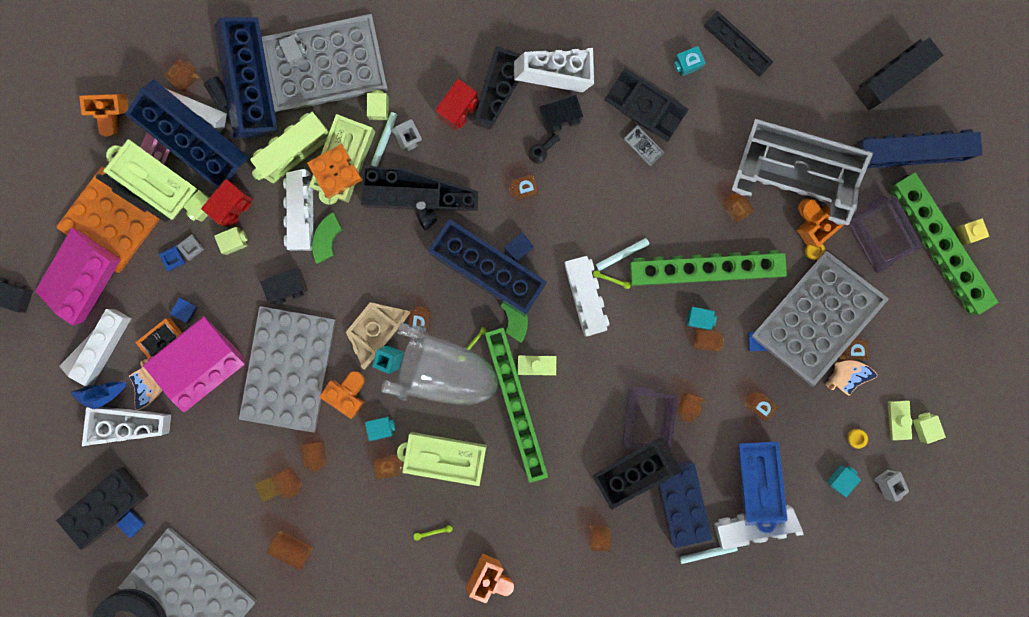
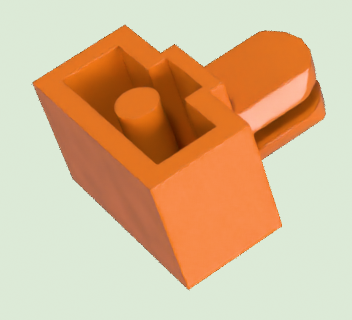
[79,94,128,137]
[796,199,845,247]
[319,371,365,419]
[465,553,514,603]

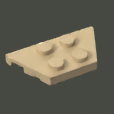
[346,302,411,370]

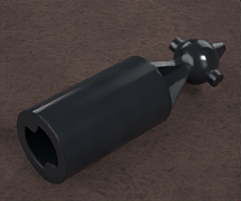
[204,76,231,125]

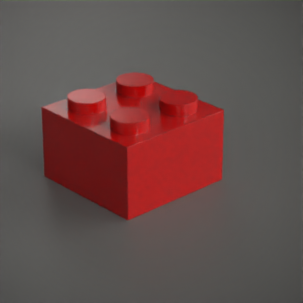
[435,79,478,131]
[201,179,253,228]

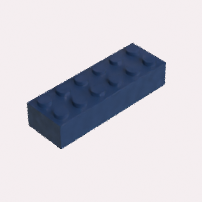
[214,17,278,139]
[125,79,249,189]
[852,129,983,169]
[428,219,547,317]

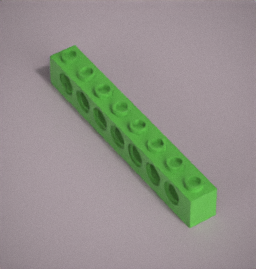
[889,172,999,315]
[629,250,787,286]
[485,328,548,483]

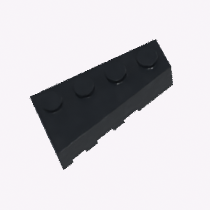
[473,46,522,130]

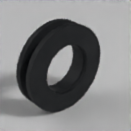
[92,589,167,617]

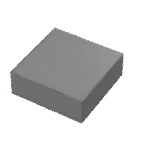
[177,234,205,261]

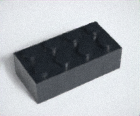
[855,37,944,111]
[592,436,682,510]
[56,467,148,550]

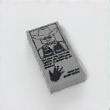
[623,125,664,166]

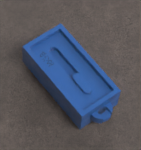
[737,442,788,533]

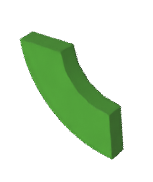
[312,213,343,264]
[500,303,528,343]

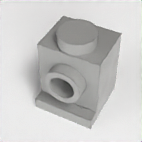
[279,33,306,67]
[391,119,422,151]
[874,469,909,502]

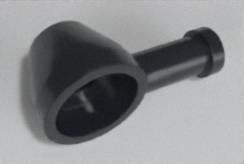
[528,133,560,164]
[416,201,437,230]

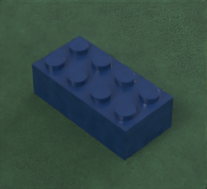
[658,461,712,548]

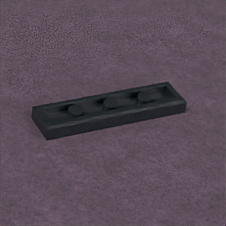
[704,11,774,77]

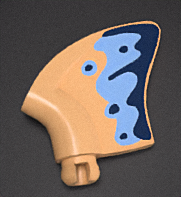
[129,358,162,410]
[825,359,877,396]

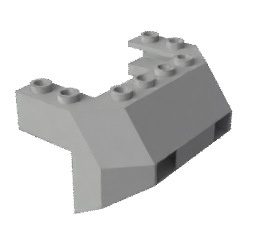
[732,119,873,226]

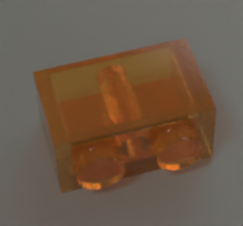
[266,531,314,571]

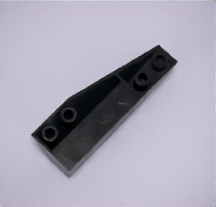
[361,166,478,211]

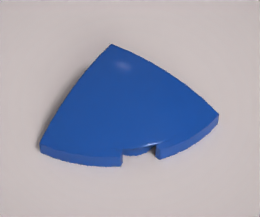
[71,381,126,409]

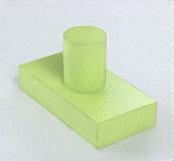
[518,355,556,375]
[888,400,912,440]

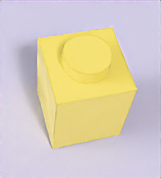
[955,218,989,245]

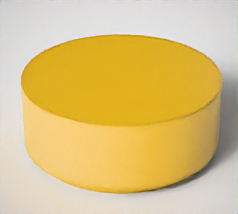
[805,244,825,261]
[847,429,868,449]

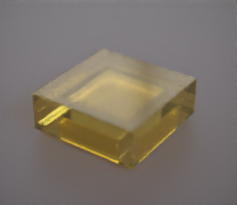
[255,476,280,502]

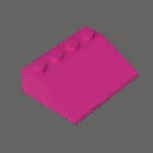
[35,227,121,326]
[143,316,245,413]

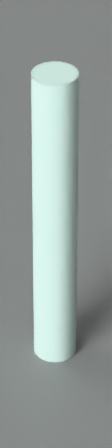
[371,112,398,167]
[595,238,650,271]
[679,547,738,564]

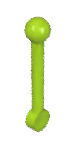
[593,270,631,289]
[459,327,487,359]
[414,525,453,541]

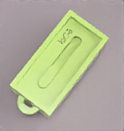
[250,112,329,183]
[309,114,375,205]
[104,139,197,220]
[397,432,487,486]

